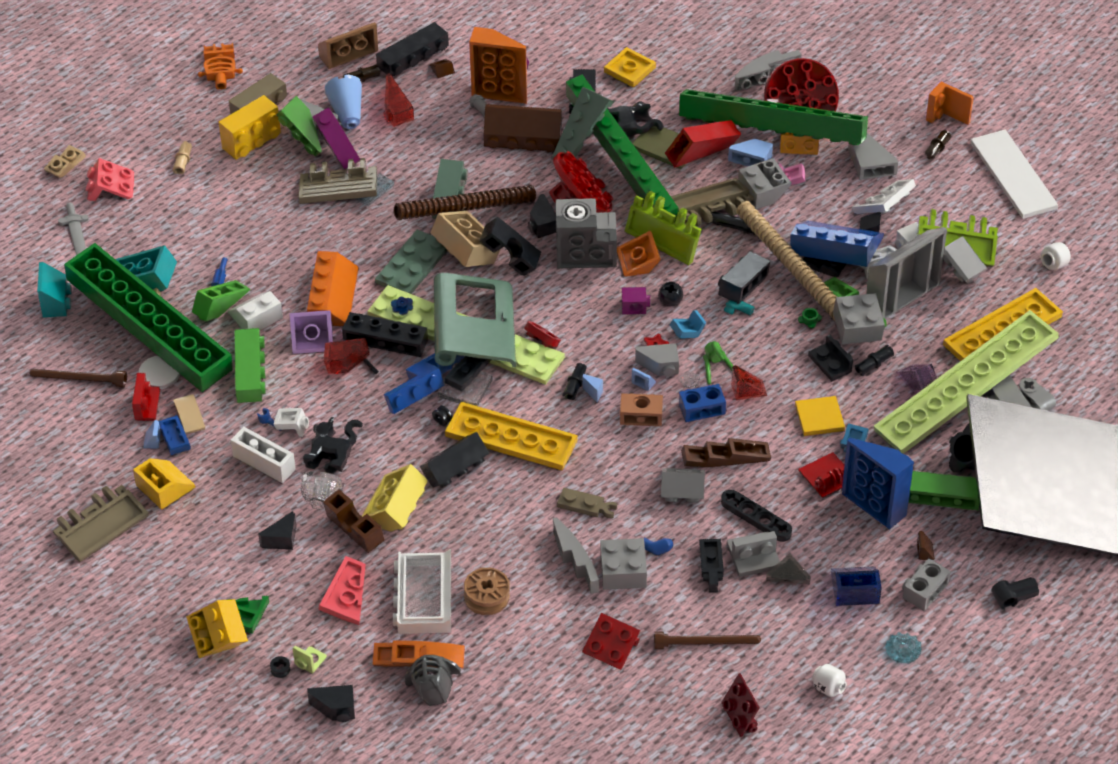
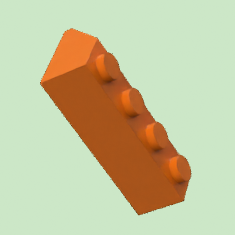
[307,251,359,326]

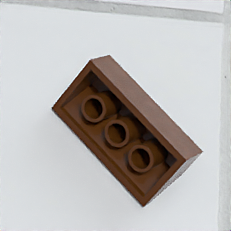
[483,104,562,152]

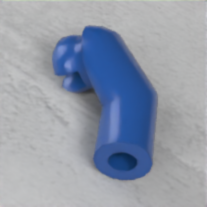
[644,537,673,555]

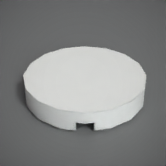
[139,356,180,389]

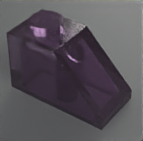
[896,364,937,394]

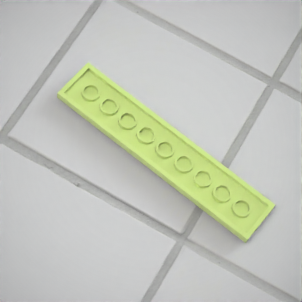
[367,285,565,385]
[874,310,1059,454]

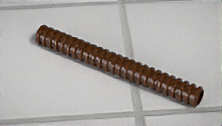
[394,185,536,220]

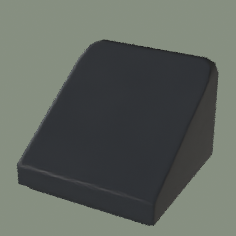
[860,212,881,232]

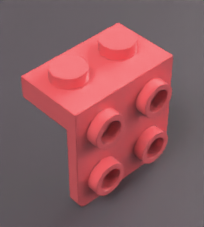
[86,158,134,201]

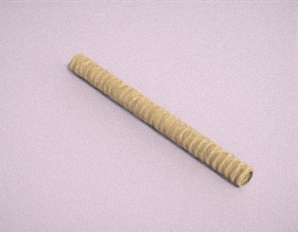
[736,201,837,321]

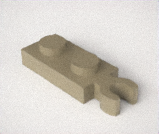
[557,487,617,518]

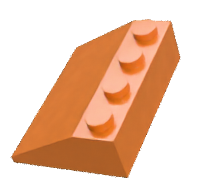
[469,27,527,104]

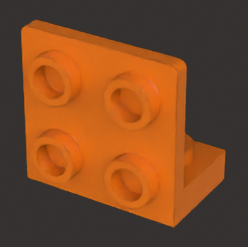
[926,81,974,125]

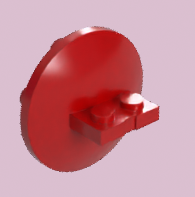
[764,58,839,111]
[549,151,614,213]

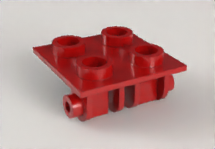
[798,452,845,498]
[582,613,641,670]

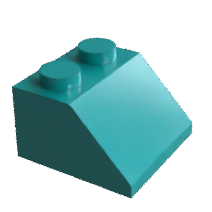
[37,262,72,318]

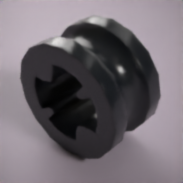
[432,405,452,426]
[270,656,291,678]

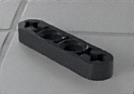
[721,490,792,542]

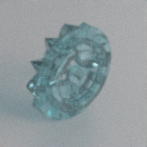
[886,631,922,663]

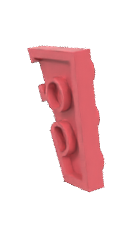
[319,556,366,625]

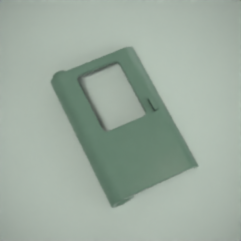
[434,273,516,367]

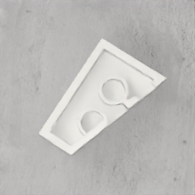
[852,179,916,214]

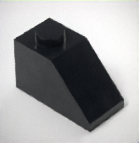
[528,194,556,238]
[307,685,355,722]

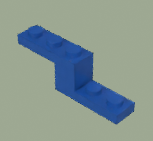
[384,353,464,414]

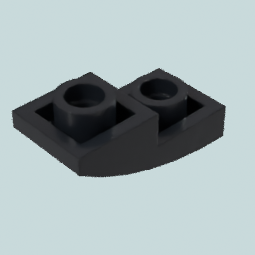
[803,257,846,277]

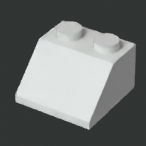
[227,291,283,331]

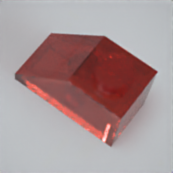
[324,338,370,374]

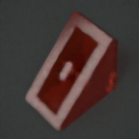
[731,365,767,400]

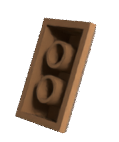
[318,22,378,69]

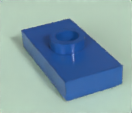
[158,415,191,455]

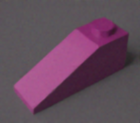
[312,107,360,169]

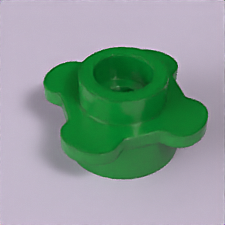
[798,308,822,328]

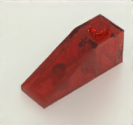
[383,73,414,127]

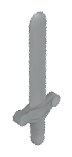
[58,202,88,255]

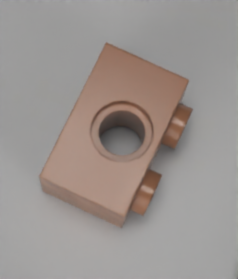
[620,393,663,426]

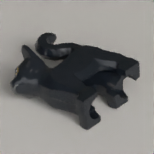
[607,101,664,138]
[303,417,363,474]

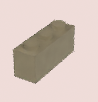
[229,73,287,114]

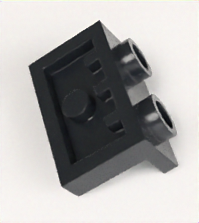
[808,335,853,382]

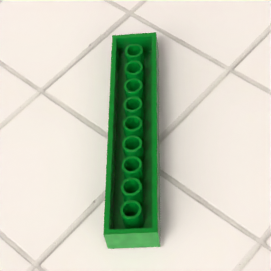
[64,243,233,393]

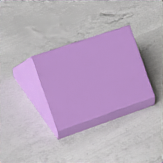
[290,310,333,354]

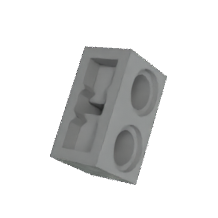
[902,559,951,611]

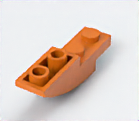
[372,640,465,668]

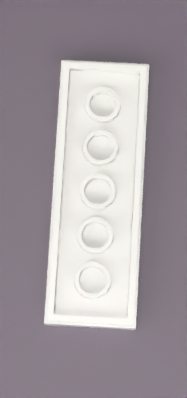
[971,129,1058,219]

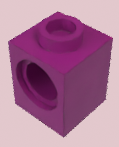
[622,287,650,315]

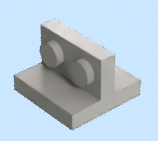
[727,531,781,577]

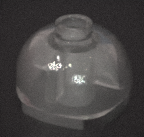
[300,471,344,510]

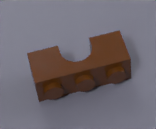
[323,489,384,553]

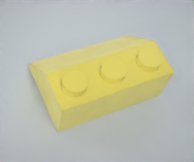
[362,464,428,532]

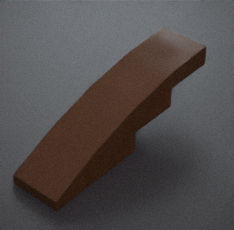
[681,438,771,467]

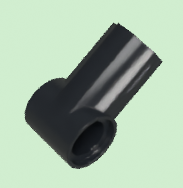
[991,577,1039,610]

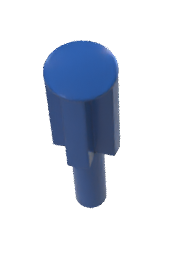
[211,257,228,287]

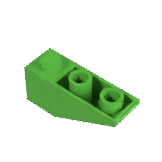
[276,96,322,156]

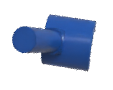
[257,408,281,431]

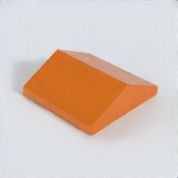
[617,230,661,277]

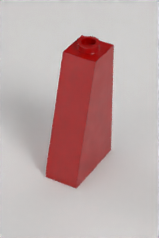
[665,120,741,168]

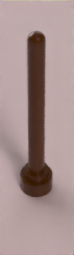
[29,369,128,387]
[654,631,761,649]

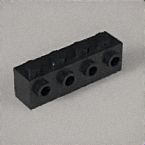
[342,312,428,357]

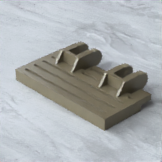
[299,158,378,204]
[671,178,754,226]
[53,485,149,562]

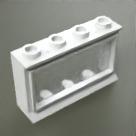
[393,549,451,634]

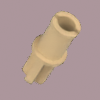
[172,141,192,174]

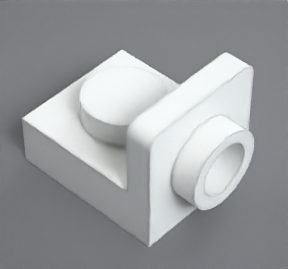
[274,408,309,436]

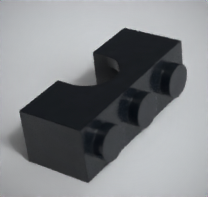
[479,217,542,276]

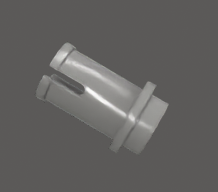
[469,94,487,117]

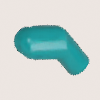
[724,301,755,316]

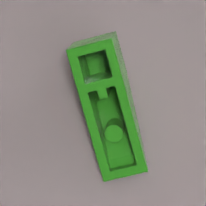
[192,280,250,321]

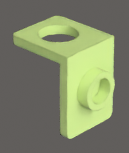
[293,646,327,674]

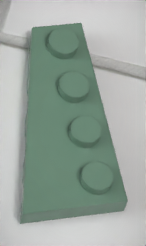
[552,87,614,158]

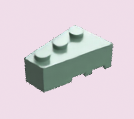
[432,159,468,219]

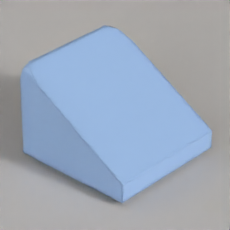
[632,367,656,391]
[583,374,603,402]
[143,420,161,449]

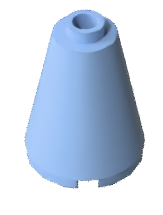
[325,75,362,129]

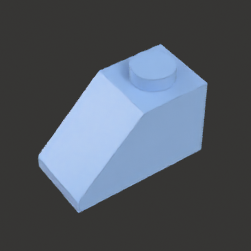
[728,139,773,166]

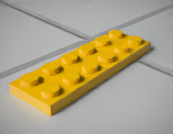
[943,288,1063,361]
[445,402,578,471]

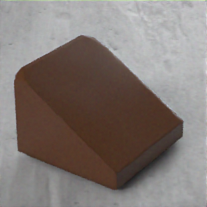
[429,59,455,78]
[917,531,935,560]

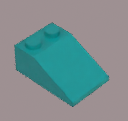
[116,245,177,292]

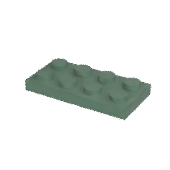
[375,229,448,294]

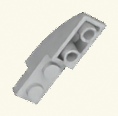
[734,50,802,91]

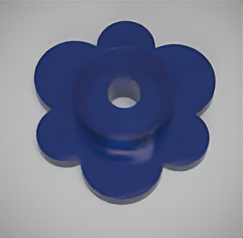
[391,297,413,315]

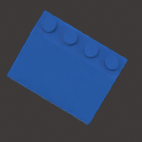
[790,221,884,267]
[842,438,914,530]

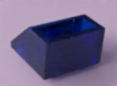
[831,566,882,606]

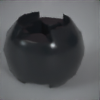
[658,281,683,307]

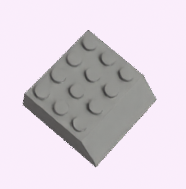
[866,227,947,319]

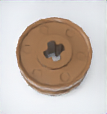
[464,567,510,615]

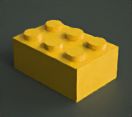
[219,95,281,160]

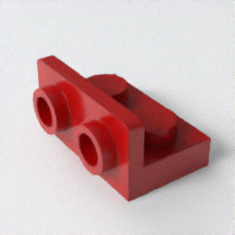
[132,373,160,421]

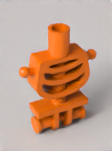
[198,43,243,90]

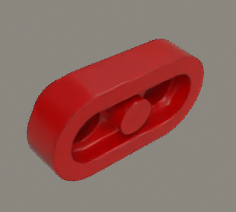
[524,321,561,348]

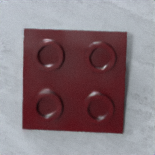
[721,673,760,737]

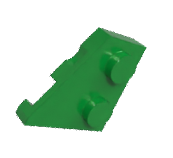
[227,596,270,634]

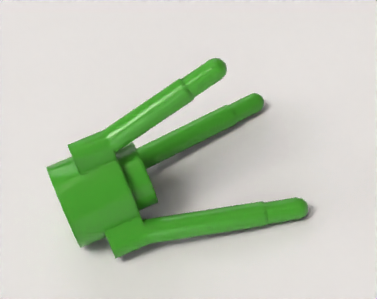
[703,341,743,385]

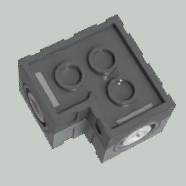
[556,199,617,269]

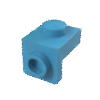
[670,310,706,339]
[840,423,869,453]

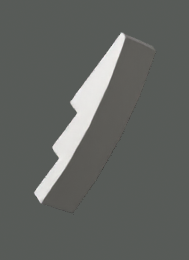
[553,518,599,594]

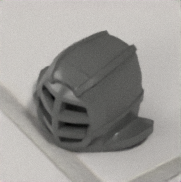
[405,655,461,706]

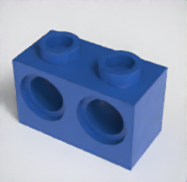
[679,384,726,422]

